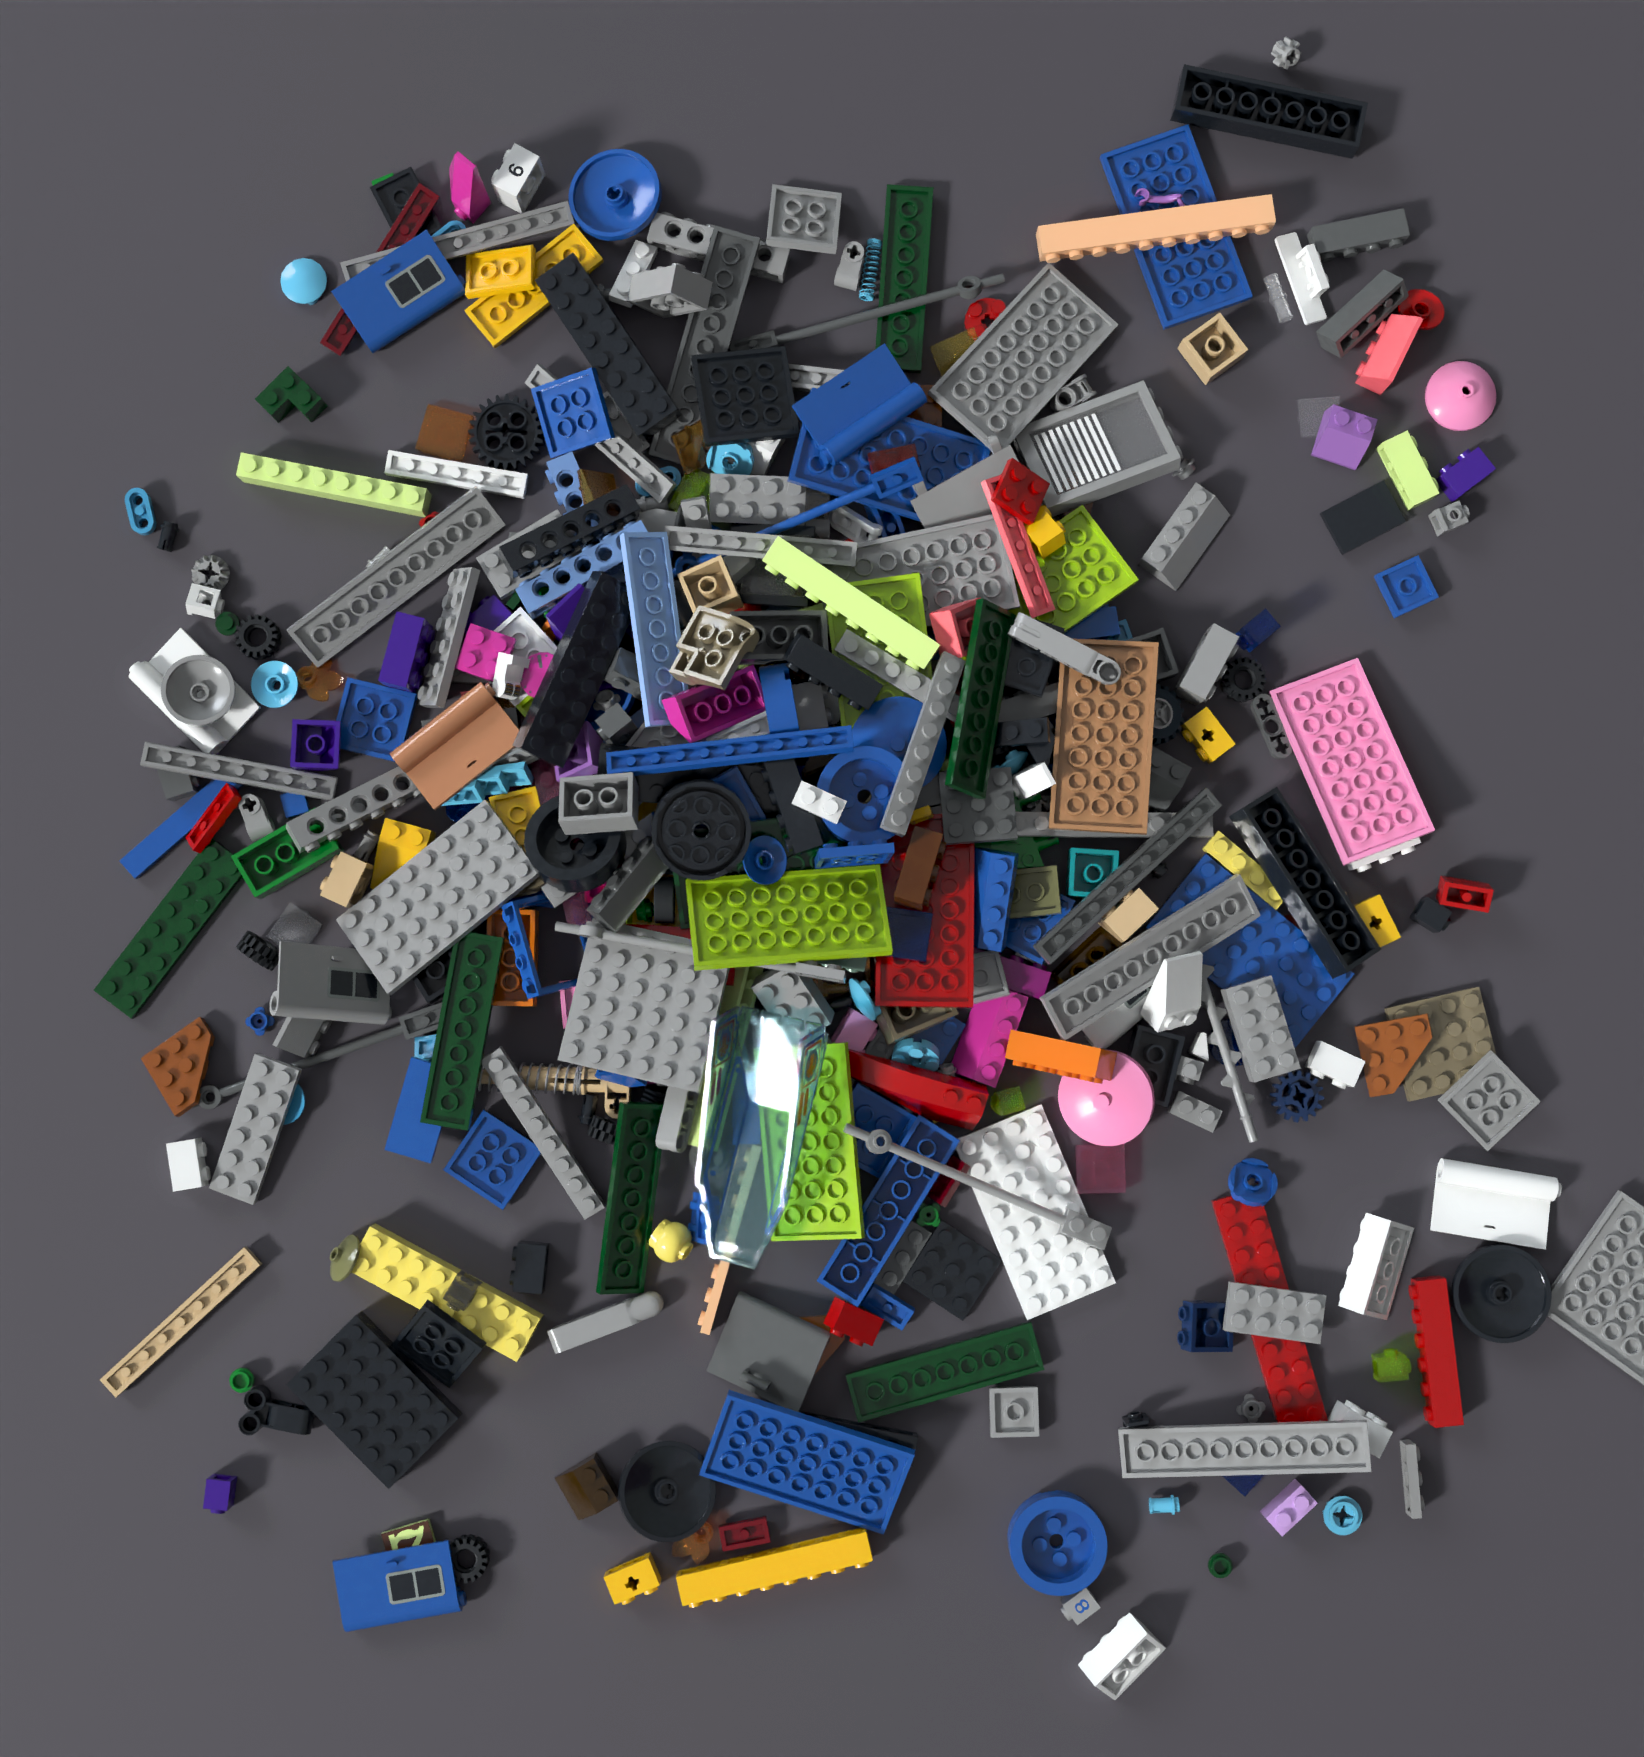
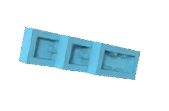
[442,762,534,806]

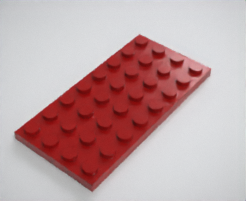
[875,814,974,1008]

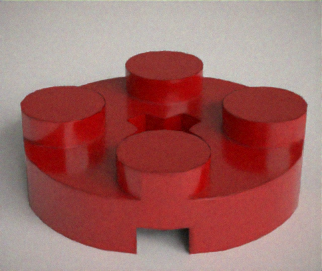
[964,298,1006,341]

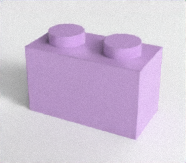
[1260,1479,1318,1536]

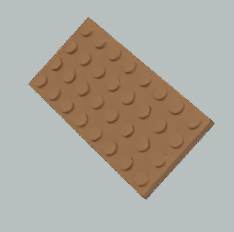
[1049,638,1159,835]

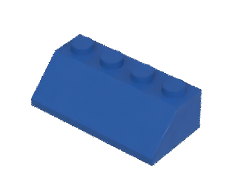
[974,846,1019,952]

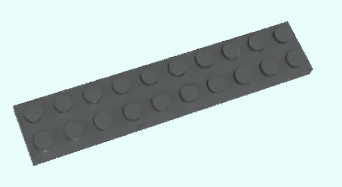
[649,225,761,469]

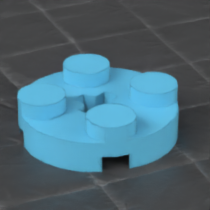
[706,443,754,475]
[891,1038,940,1071]

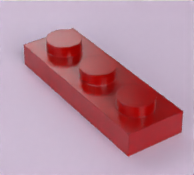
[186,783,242,854]

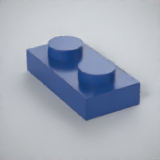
[861,1283,915,1331]

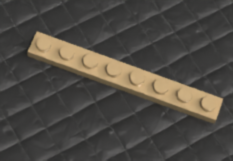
[100,1246,262,1398]

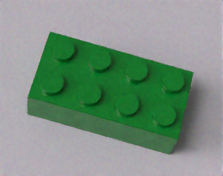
[231,807,344,900]

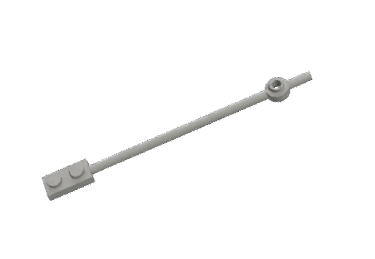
[555,921,847,984]
[843,1123,1112,1250]

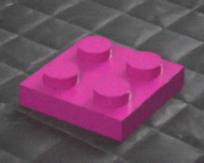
[455,623,517,682]

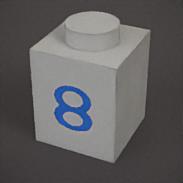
[1060,1587,1101,1625]

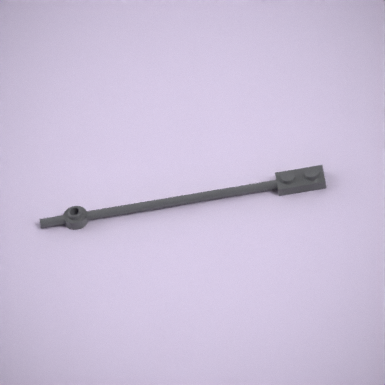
[730,273,1005,351]
[193,1002,442,1109]

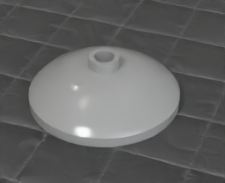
[161,655,235,726]

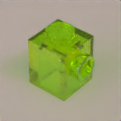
[1371,1348,1411,1382]

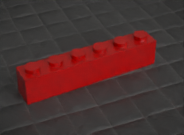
[1408,1275,1464,1428]

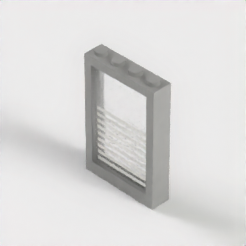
[1012,380,1183,518]

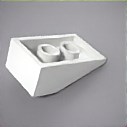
[1140,951,1203,1032]

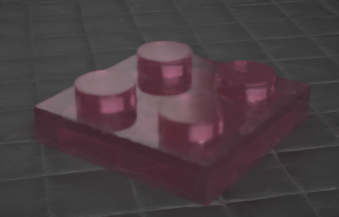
[1075,1144,1126,1194]

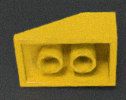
[370,818,436,889]

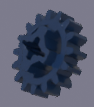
[1270,1070,1324,1122]

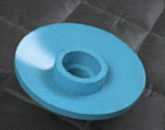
[251,661,298,708]

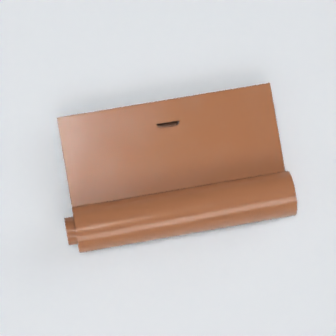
[390,682,519,810]

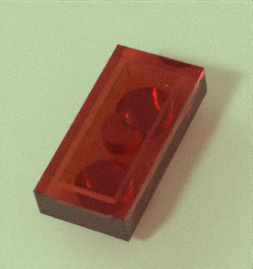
[867,444,920,474]

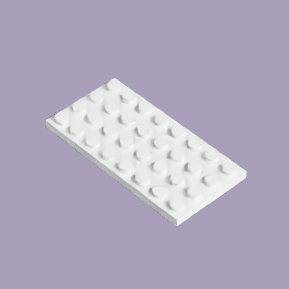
[956,1104,1116,1320]

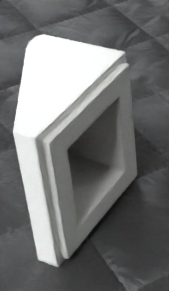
[1188,1032,1209,1061]

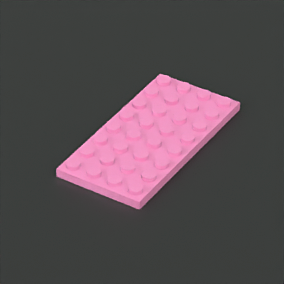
[1268,658,1435,866]

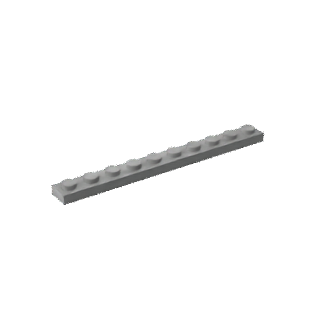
[340,201,575,281]
[1015,812,1214,838]

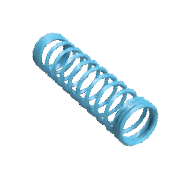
[859,238,882,301]

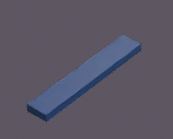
[119,779,245,879]

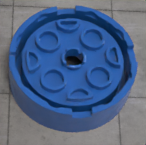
[759,662,804,759]
[816,746,903,845]
[1007,1490,1108,1596]

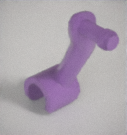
[1134,188,1185,207]

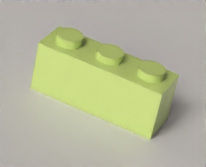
[1376,430,1439,511]

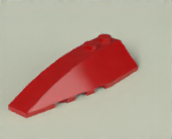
[849,1049,989,1130]

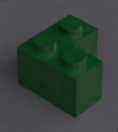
[255,366,328,423]

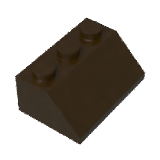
[1051,926,1123,985]

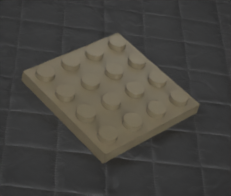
[1384,987,1497,1102]

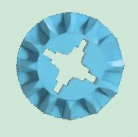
[1322,1495,1362,1535]

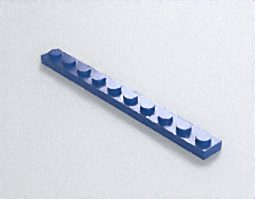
[606,725,854,776]

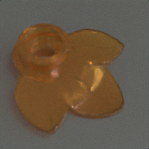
[296,659,344,702]
[672,1521,713,1565]

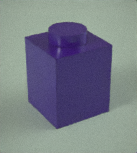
[203,1474,237,1514]

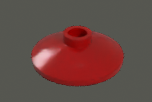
[1398,289,1445,330]

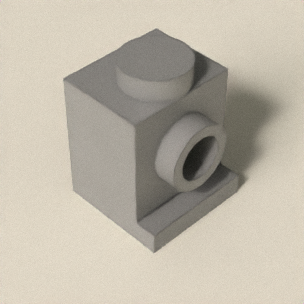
[1428,500,1470,537]
[1175,1056,1204,1085]

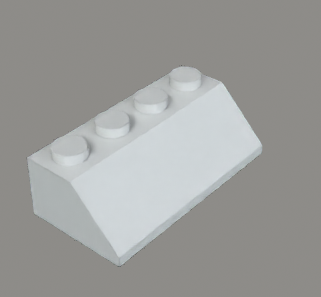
[1338,1213,1414,1320]

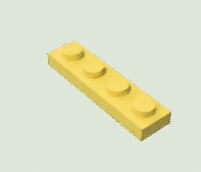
[1202,830,1283,910]

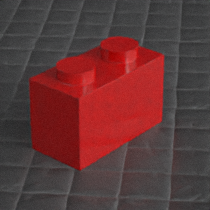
[1436,875,1494,913]
[823,1297,884,1347]

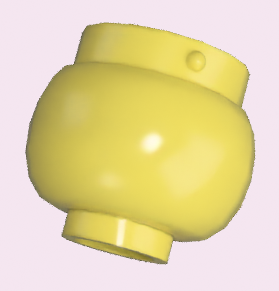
[649,1219,693,1263]

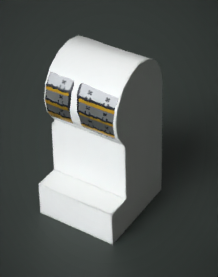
[492,652,530,700]

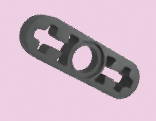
[1250,694,1293,760]

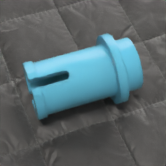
[1149,1495,1180,1515]

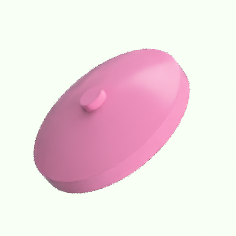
[1058,1049,1155,1146]

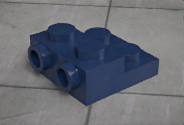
[1177,1300,1233,1352]

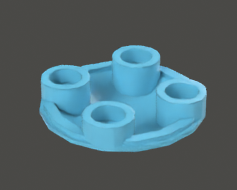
[280,258,327,305]
[993,749,1029,776]
[849,978,882,1021]

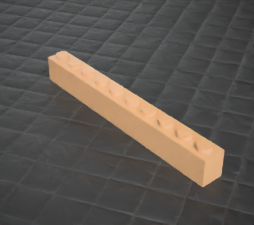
[1036,194,1276,263]

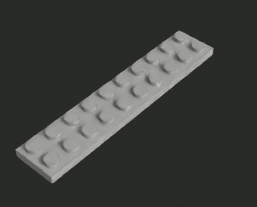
[286,486,505,668]
[1040,874,1261,1041]
[1118,1420,1372,1478]

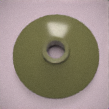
[330,1235,360,1282]

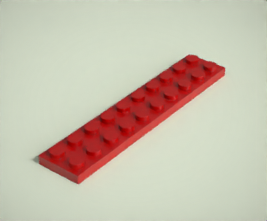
[1211,1195,1328,1422]

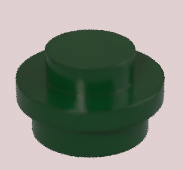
[215,612,240,636]
[1208,1553,1233,1578]

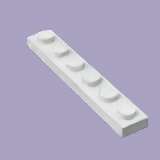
[384,450,529,499]

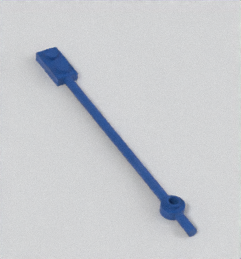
[672,456,924,578]

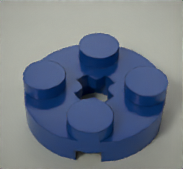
[1228,1158,1278,1207]

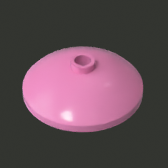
[1425,361,1496,431]

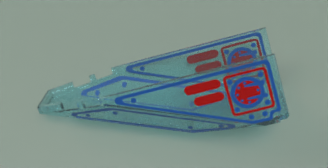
[695,1006,828,1269]

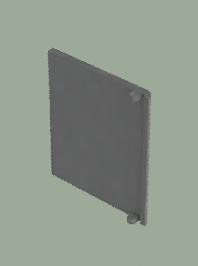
[707,1291,832,1412]

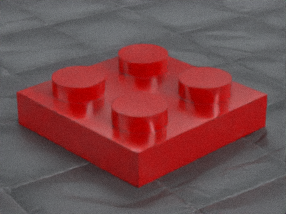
[991,458,1050,525]

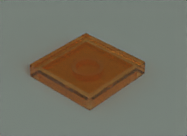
[415,404,474,462]

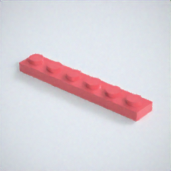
[981,475,1056,618]

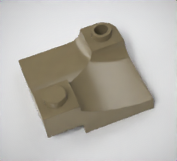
[669,605,760,690]

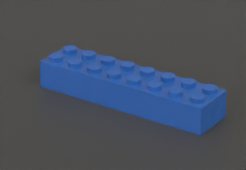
[817,1115,961,1307]

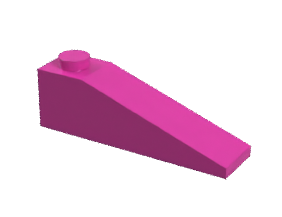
[449,151,491,224]

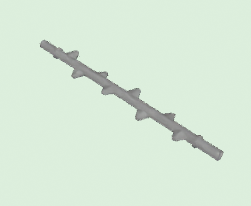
[1201,964,1259,1143]

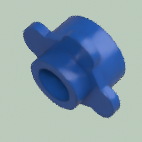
[245,1007,275,1036]

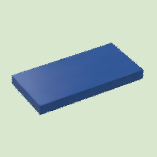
[384,1056,443,1163]

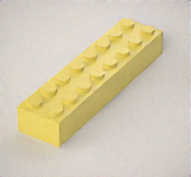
[352,1224,544,1362]

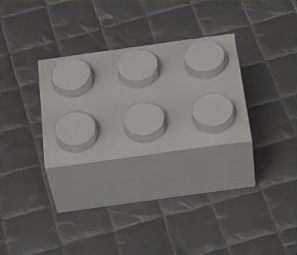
[627,263,713,318]
[1173,623,1239,706]
[558,772,639,835]
[751,962,835,1046]

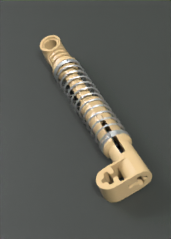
[478,1062,631,1119]

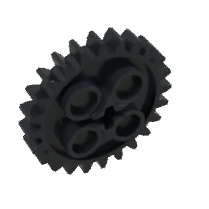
[468,394,544,471]

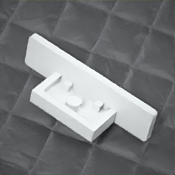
[1274,232,1330,325]

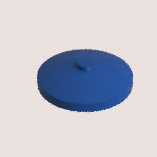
[569,149,662,241]
[852,696,947,787]

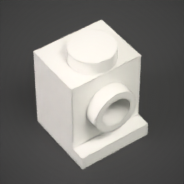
[186,583,225,619]

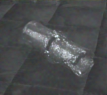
[1263,273,1293,323]

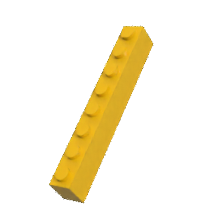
[676,1527,873,1608]

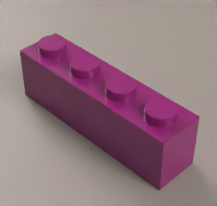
[974,947,1051,1000]

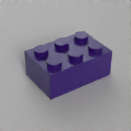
[378,611,435,694]

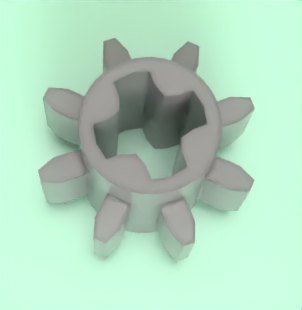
[1271,37,1302,70]

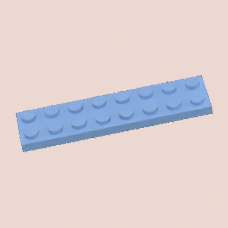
[620,532,688,727]

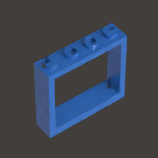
[502,892,594,999]

